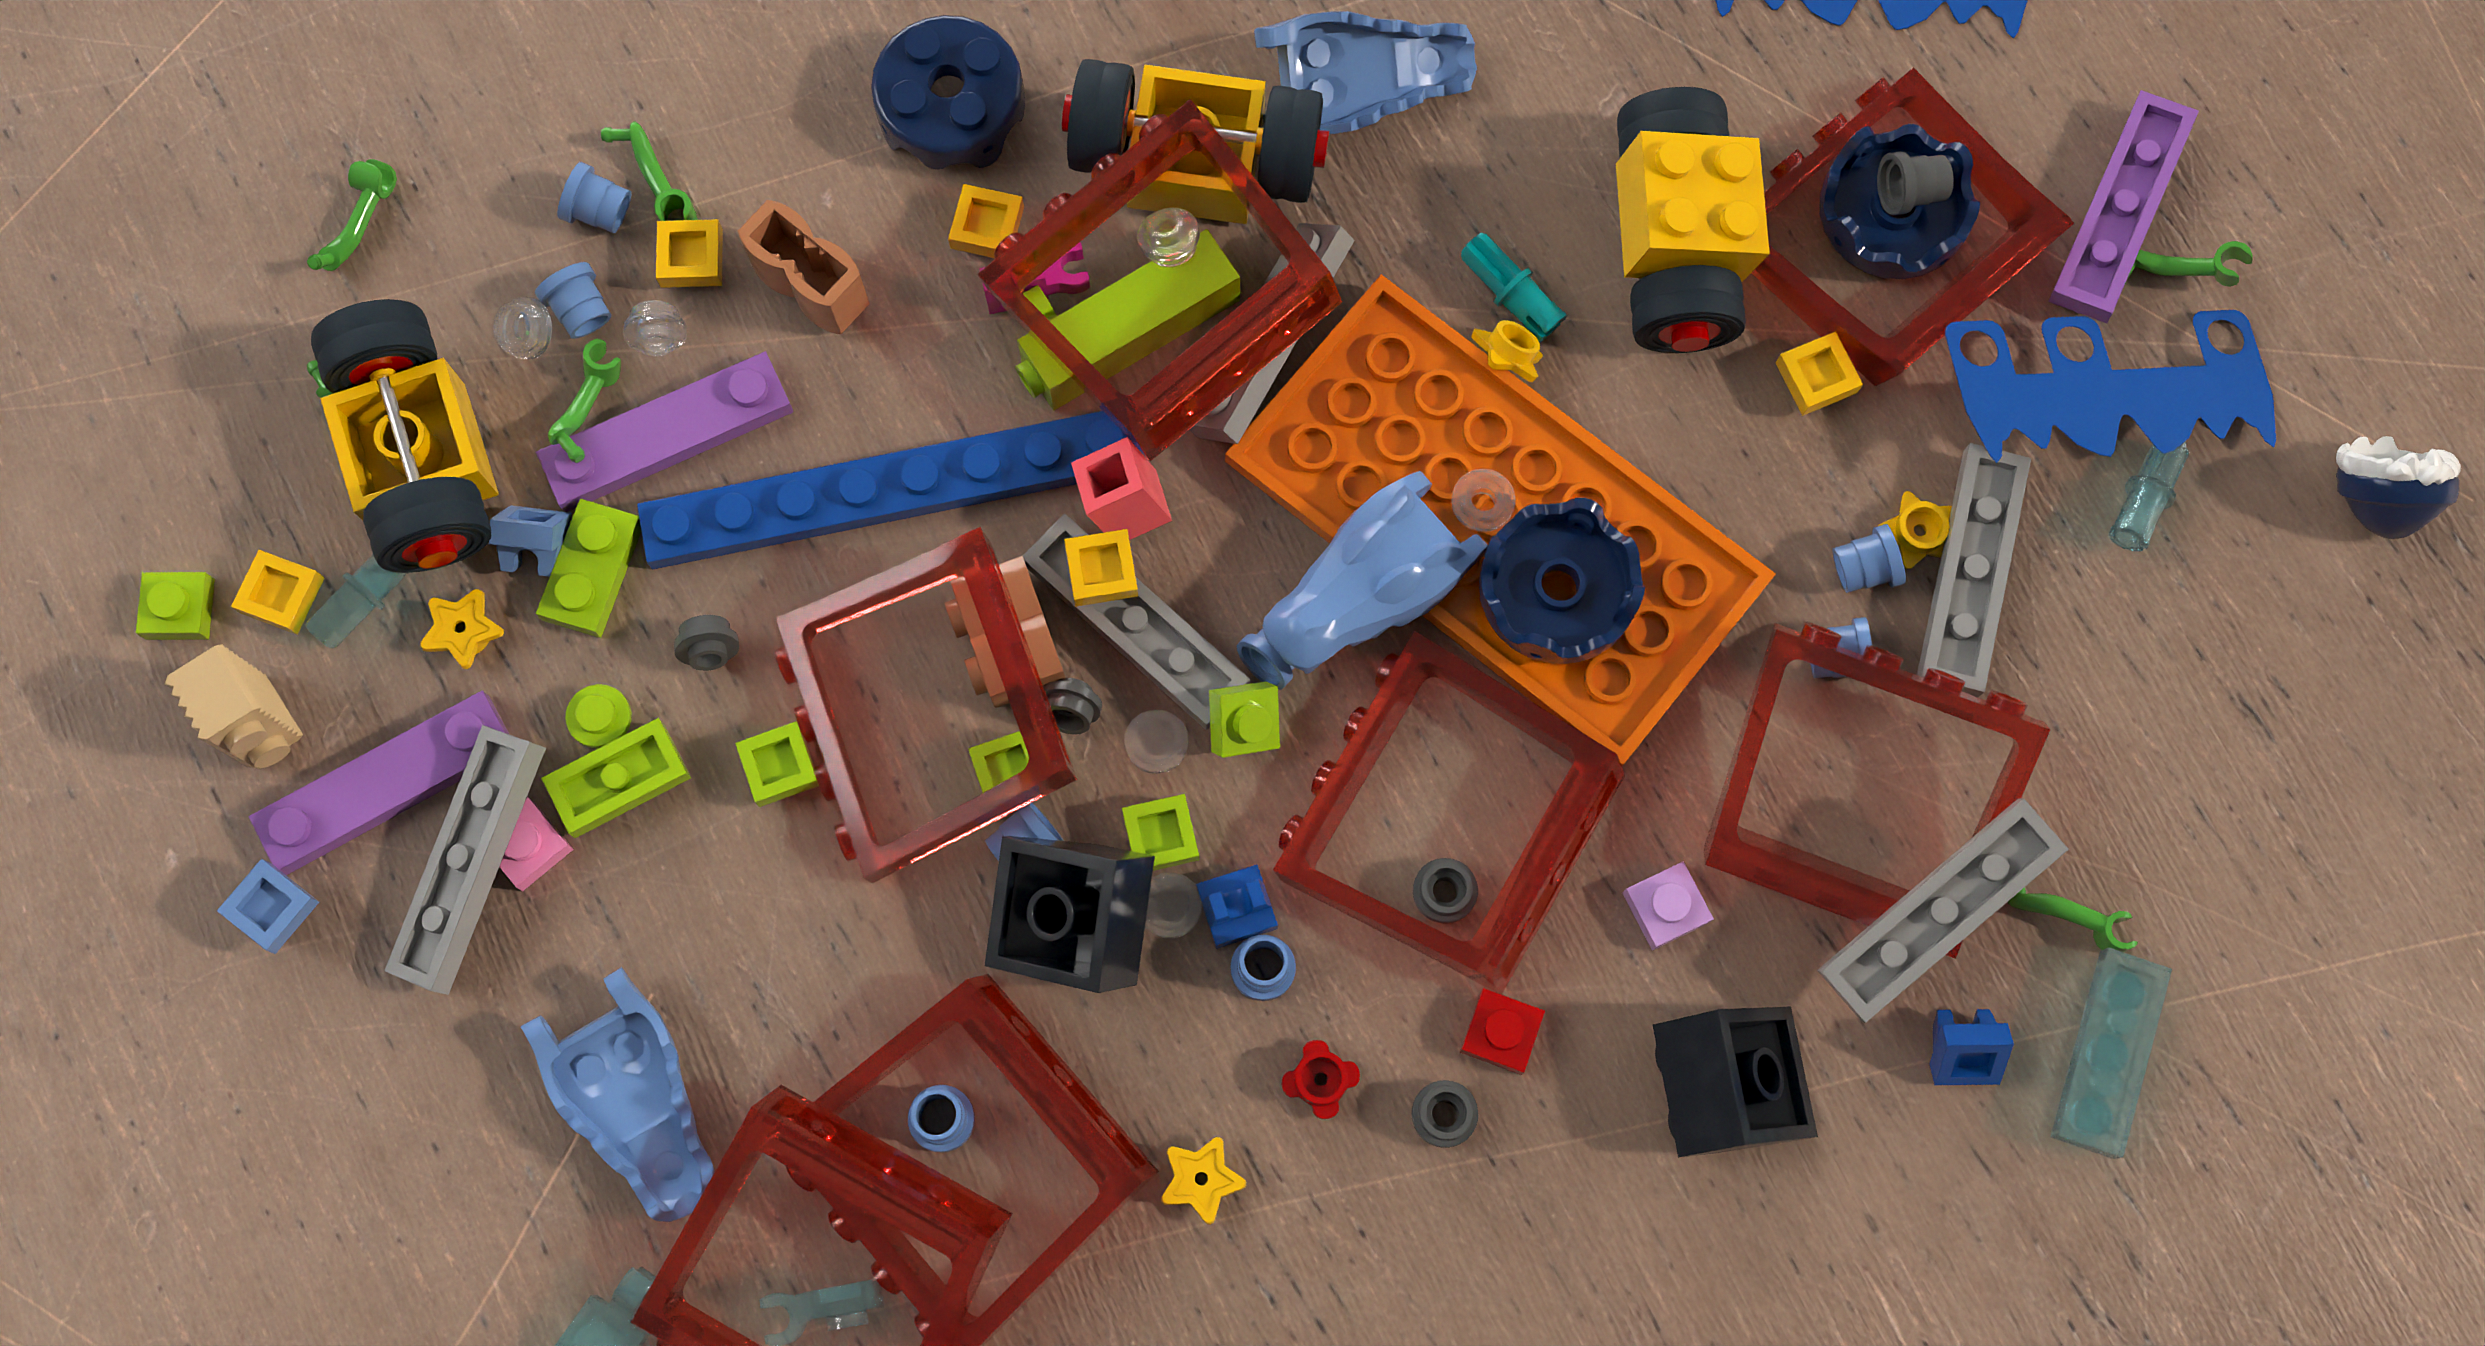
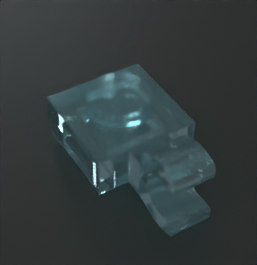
[555,1267,663,1346]
[759,1279,884,1346]

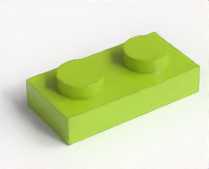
[536,499,642,638]
[541,718,691,838]

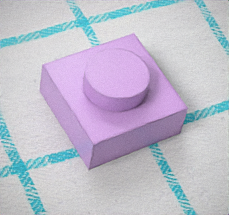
[1623,861,1714,951]

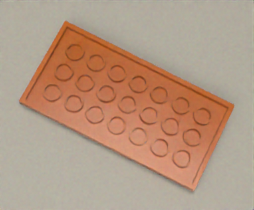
[1225,274,1776,770]

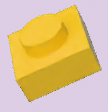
[948,184,1024,259]
[656,219,723,288]
[1775,331,1863,416]
[1064,529,1138,607]
[231,550,325,635]

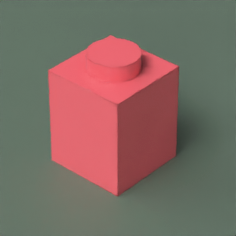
[1071,437,1172,540]

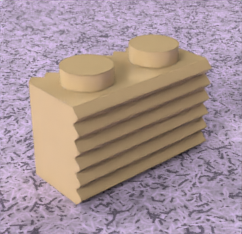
[165,644,303,769]

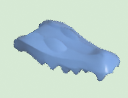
[1254,11,1477,134]
[1262,471,1488,674]
[521,967,718,1222]

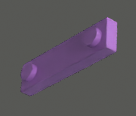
[2048,90,2199,323]
[536,351,794,512]
[248,690,509,875]

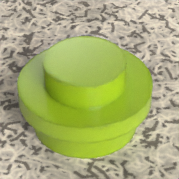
[565,684,632,749]

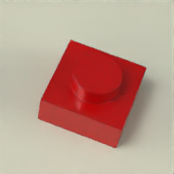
[1460,988,1545,1075]

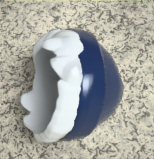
[2336,436,2461,539]

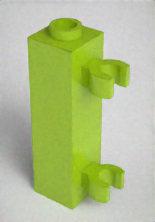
[1015,212,1240,411]

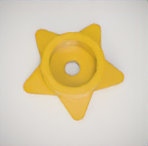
[1471,320,1543,382]
[1878,491,1952,569]
[420,589,504,669]
[1161,1137,1246,1225]

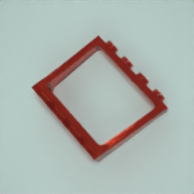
[1752,67,2074,386]
[977,99,1342,462]
[775,527,1078,883]
[1704,622,2050,959]
[1273,631,1625,995]
[772,974,1159,1346]
[631,1085,1013,1346]

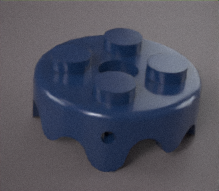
[871,15,1025,170]
[1820,124,1980,280]
[1479,498,1645,664]

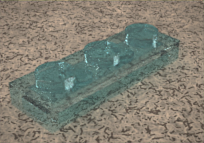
[2050,947,2172,1159]

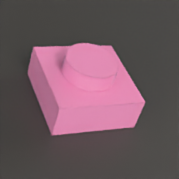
[499,797,574,891]

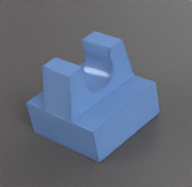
[489,505,572,577]
[217,859,319,954]

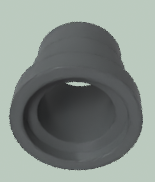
[1877,152,1953,215]

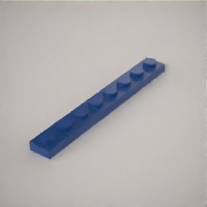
[637,406,1138,570]

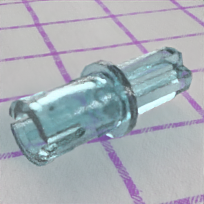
[2108,441,2189,552]
[306,554,408,649]

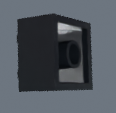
[985,836,1155,993]
[1653,1006,1818,1158]

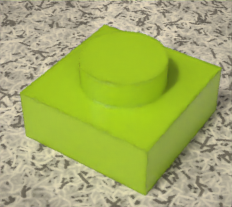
[136,572,215,640]
[1209,681,1280,758]
[735,721,820,807]
[968,728,1051,813]
[1122,794,1199,871]

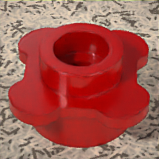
[1281,1040,1360,1119]

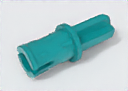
[1461,233,1568,343]

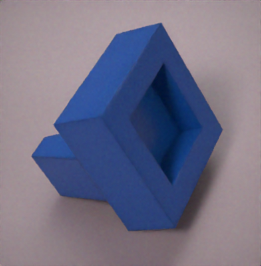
[1196,864,1278,949]
[1929,1009,2014,1085]

